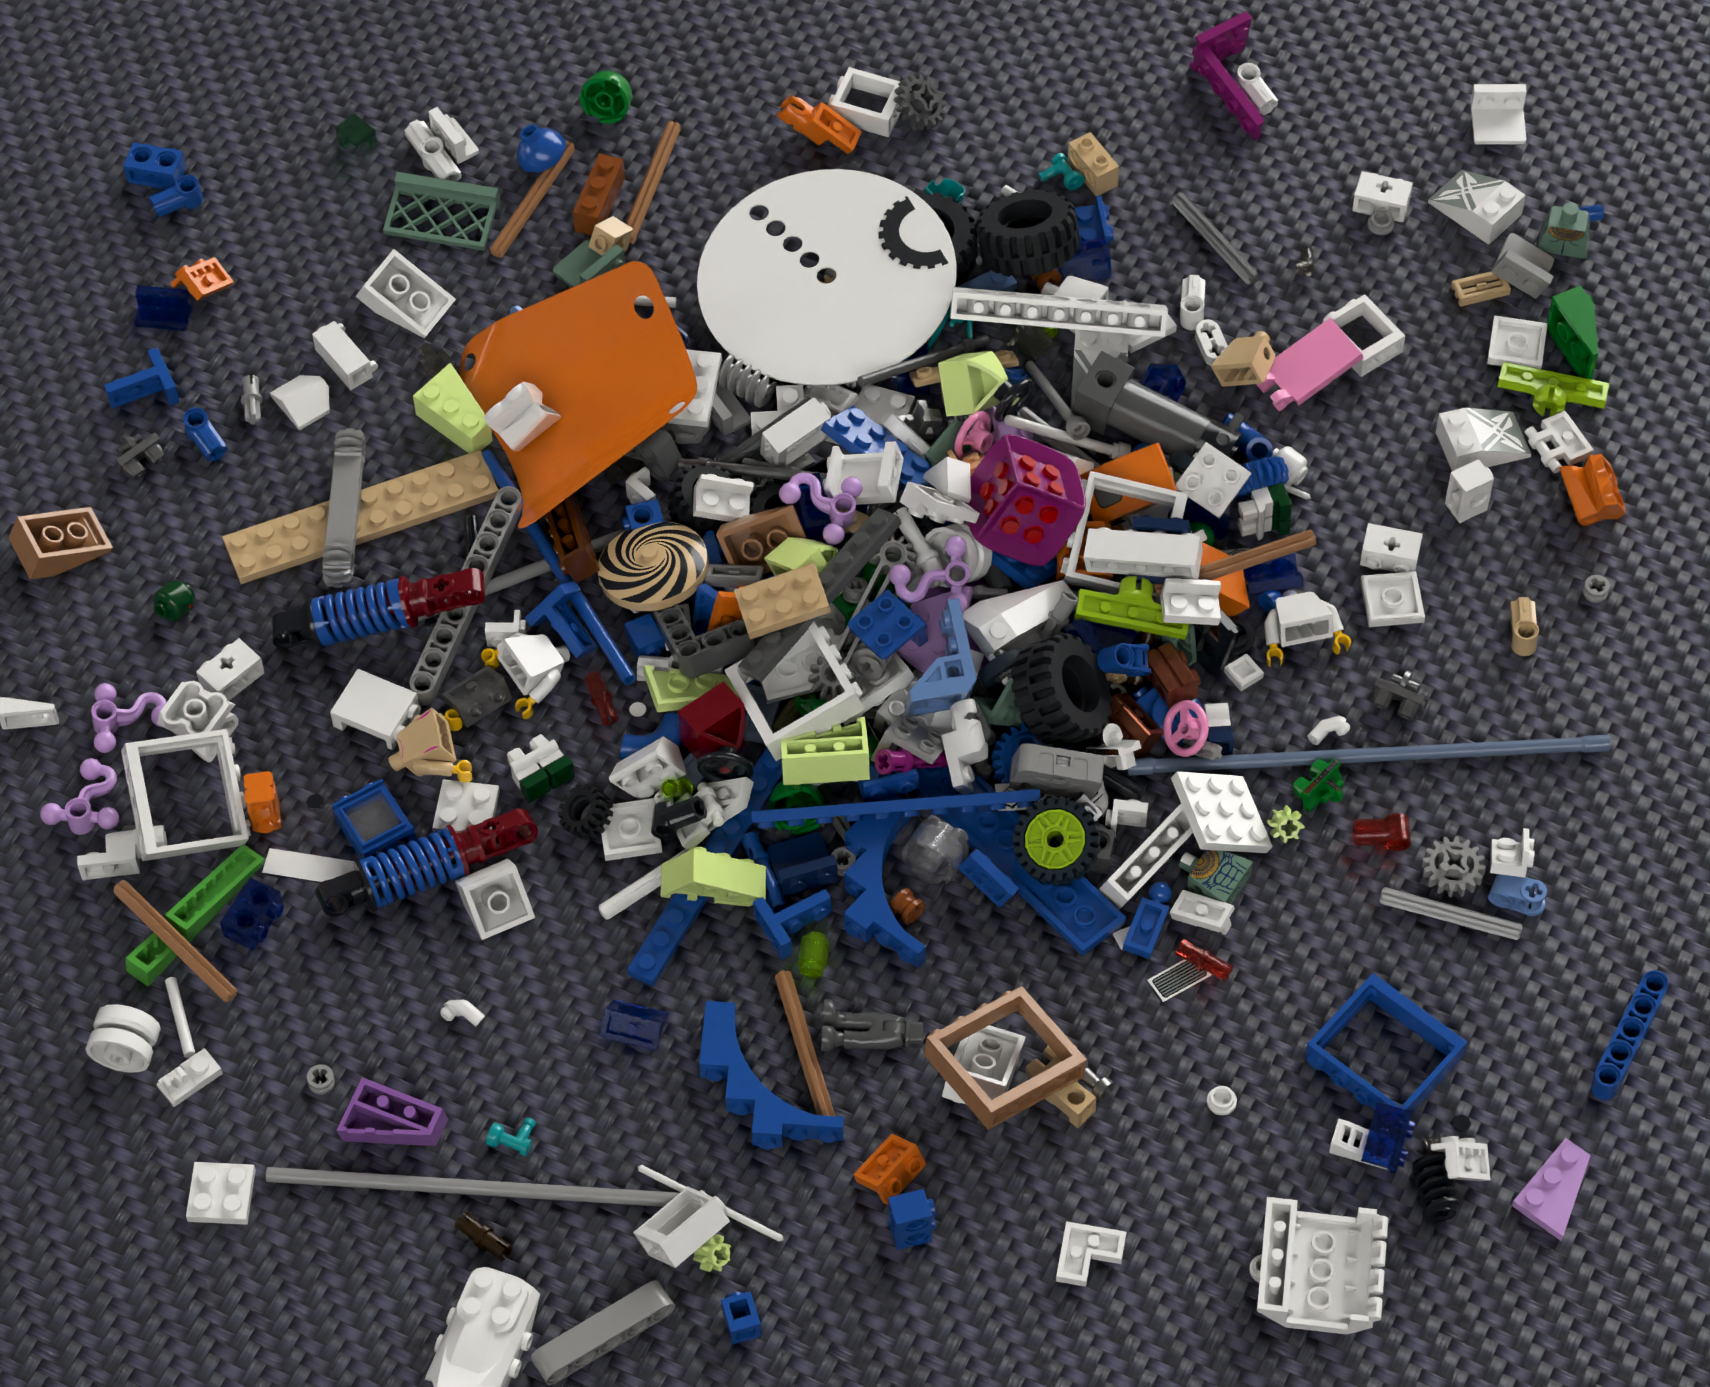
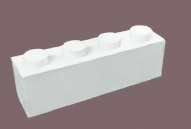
[1083,527,1203,580]
[1098,804,1193,910]

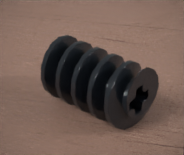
[1412,1154,1459,1222]

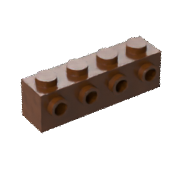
[544,494,600,583]

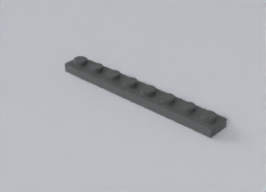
[738,508,902,682]

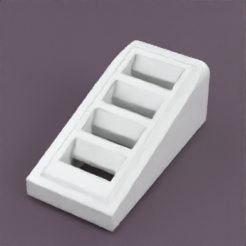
[0,697,59,730]
[1329,1119,1396,1170]

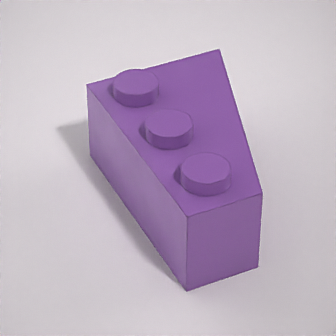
[336,1077,449,1146]

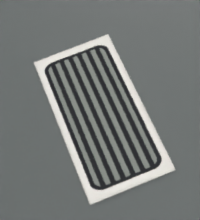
[1147,953,1212,1002]

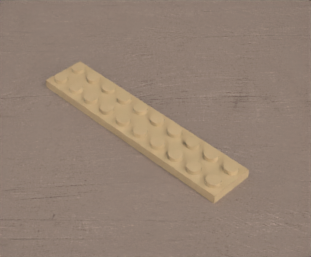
[222,450,499,584]

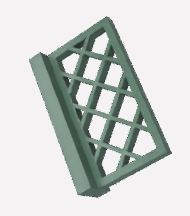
[383,172,501,251]

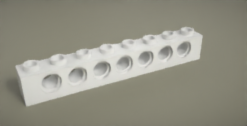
[950,287,1168,337]

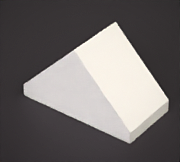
[923,457,971,503]

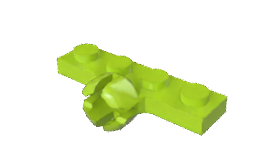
[1497,362,1610,417]
[1074,576,1189,640]

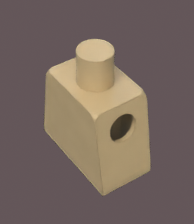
[1211,331,1275,387]

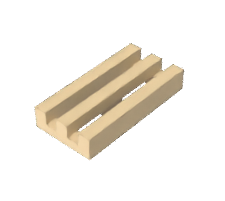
[1451,271,1511,307]

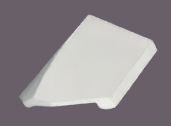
[270,375,330,431]

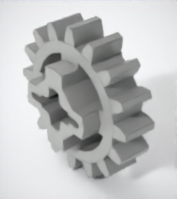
[1422,836,1486,897]

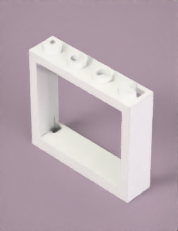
[1060,471,1188,604]
[724,622,865,761]
[121,729,251,861]

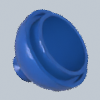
[517,124,566,172]

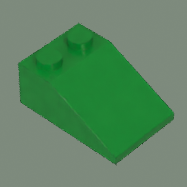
[1547,286,1598,380]

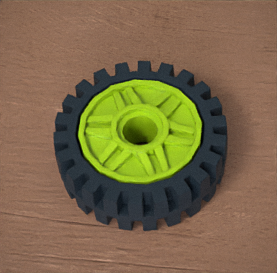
[1013,797,1100,886]

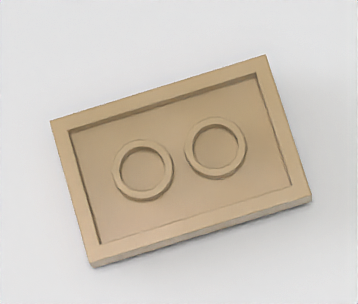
[734,563,831,640]

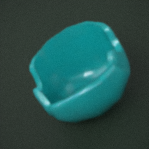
[923,178,966,203]

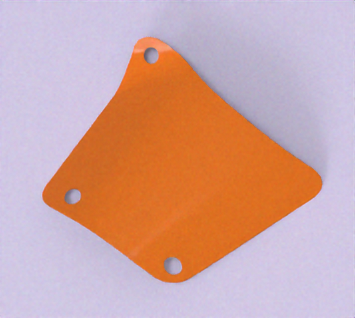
[459,261,697,529]

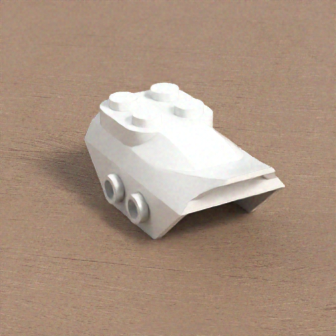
[425,1267,540,1387]

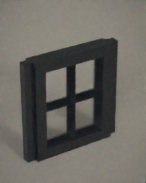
[1192,609,1239,678]

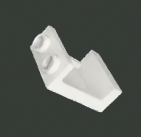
[822,441,904,505]
[330,669,421,750]

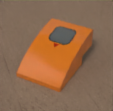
[1080,443,1178,524]

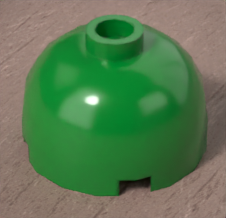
[579,71,633,124]
[768,781,825,835]

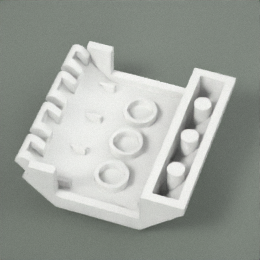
[1257,1197,1388,1335]

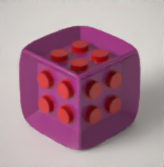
[964,434,1086,566]

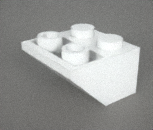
[609,736,687,800]

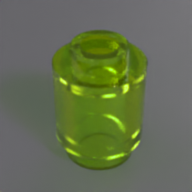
[797,932,830,977]

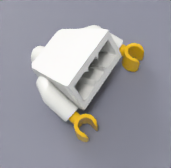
[1264,590,1351,667]
[481,633,570,719]

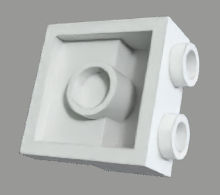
[899,482,980,524]

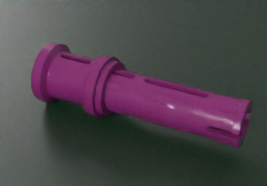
[875,748,948,775]

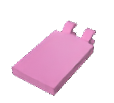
[1257,317,1364,411]

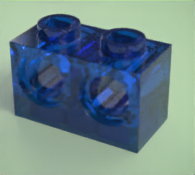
[793,473,831,539]
[220,878,284,950]

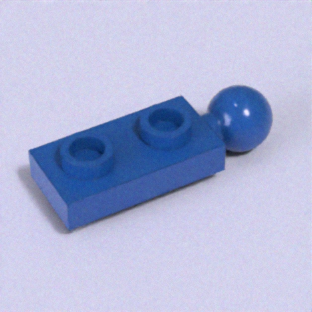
[1122,882,1172,959]

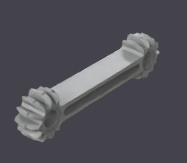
[322,428,366,588]
[808,534,917,700]

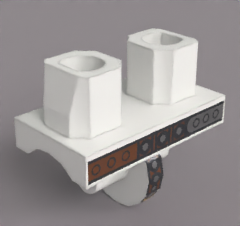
[1086,723,1141,770]

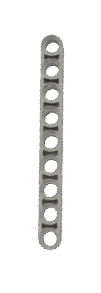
[409,486,522,706]

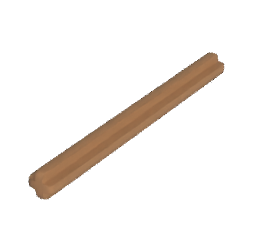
[625,121,680,244]
[490,140,575,258]
[1154,530,1316,597]
[114,880,237,1002]
[775,970,835,1116]

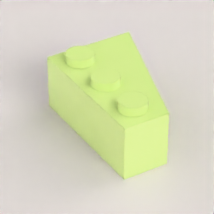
[413,363,493,453]
[781,716,870,785]
[661,847,766,907]

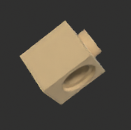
[588,216,633,256]

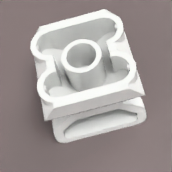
[483,382,562,452]
[157,681,239,762]

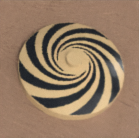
[598,522,709,611]

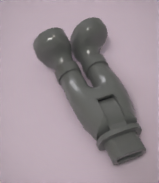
[821,999,923,1052]

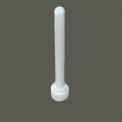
[1004,415,1131,460]

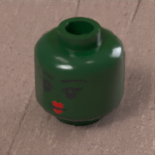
[153,580,195,621]

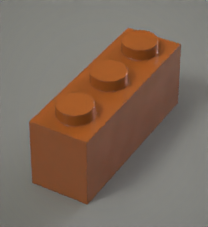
[573,153,625,236]

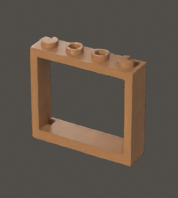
[924,986,1087,1130]

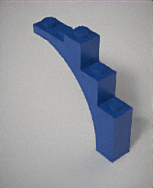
[844,794,926,968]
[699,1001,844,1149]

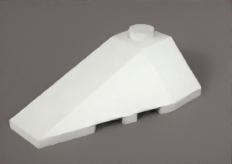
[962,580,1077,659]

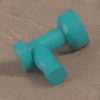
[1038,153,1085,191]
[486,1118,536,1157]

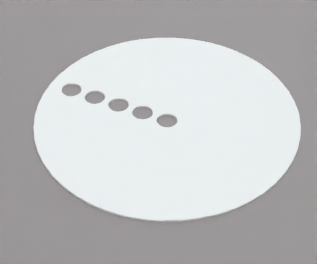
[697,169,957,386]

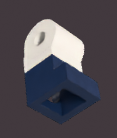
[1203,703,1234,755]

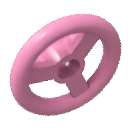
[954,411,994,461]
[1163,700,1209,757]

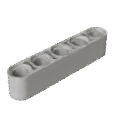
[530,1280,675,1385]

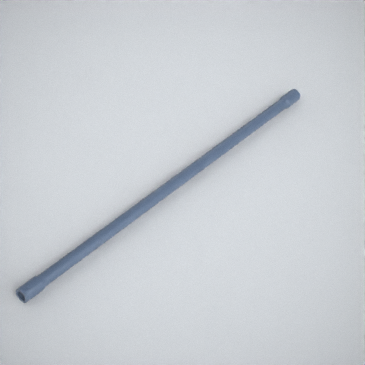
[1127,735,1610,776]

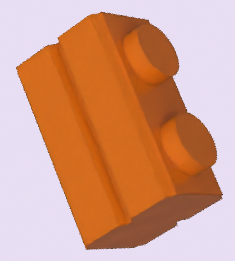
[243,771,281,833]

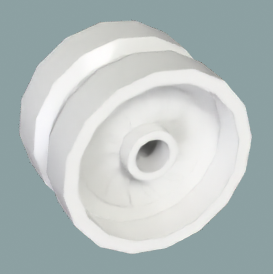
[925,521,992,588]
[85,1004,161,1073]

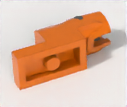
[776,95,862,154]

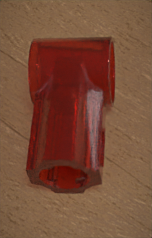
[1353,813,1411,851]

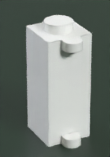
[312,321,378,391]

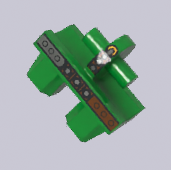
[1293,759,1344,812]

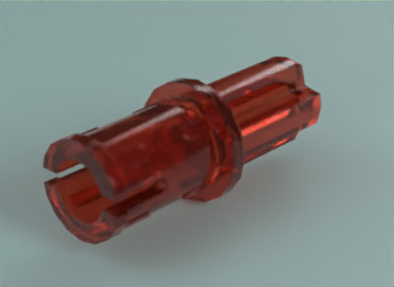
[585,672,619,726]
[1175,939,1233,981]

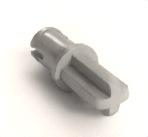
[241,375,263,425]
[1040,591,1078,640]

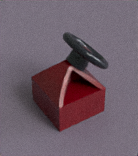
[678,681,754,782]

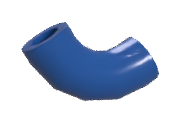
[1221,412,1273,462]
[620,713,682,761]

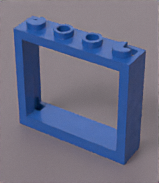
[1305,973,1467,1128]

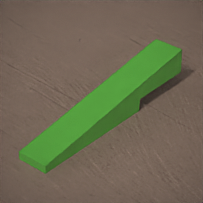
[125,844,265,987]

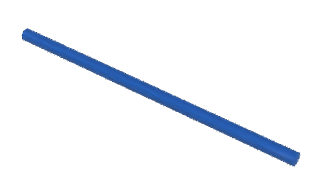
[482,450,636,685]

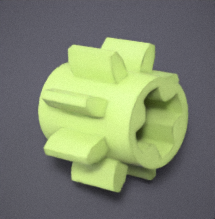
[1267,805,1305,843]
[693,1234,731,1272]

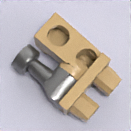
[1026,1045,1115,1128]

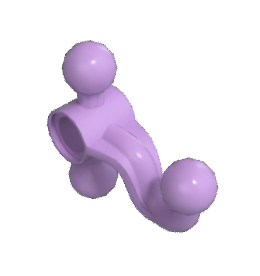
[779,472,863,545]
[889,536,970,612]
[91,683,167,753]
[40,758,119,835]

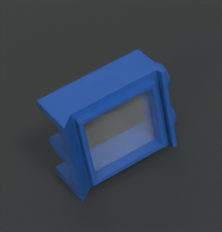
[332,779,417,859]

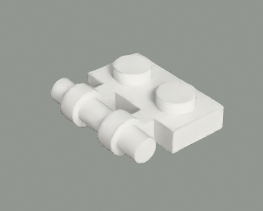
[1525,411,1594,473]
[674,782,724,851]

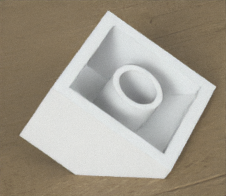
[455,859,535,940]

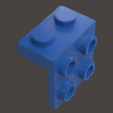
[848,589,928,660]

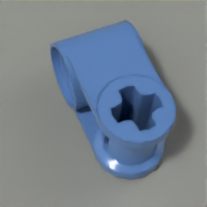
[1488,874,1547,916]

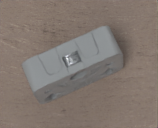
[1009,743,1104,799]

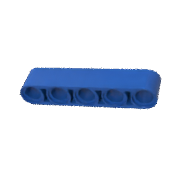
[1591,970,1669,1100]

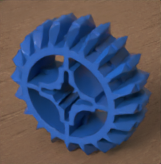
[1233,456,1289,500]

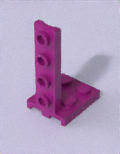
[1189,11,1264,140]

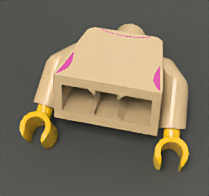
[388,708,472,783]

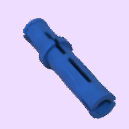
[740,832,788,914]

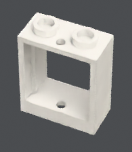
[828,67,901,137]
[1323,295,1405,377]
[760,397,831,467]
[633,1187,730,1268]

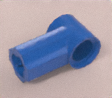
[149,174,204,218]
[183,407,228,462]

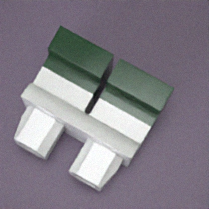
[1237,483,1292,541]
[507,734,575,803]

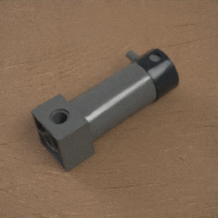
[1072,351,1244,461]

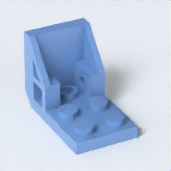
[904,598,977,717]

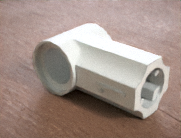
[1236,63,1278,115]
[1180,275,1206,330]

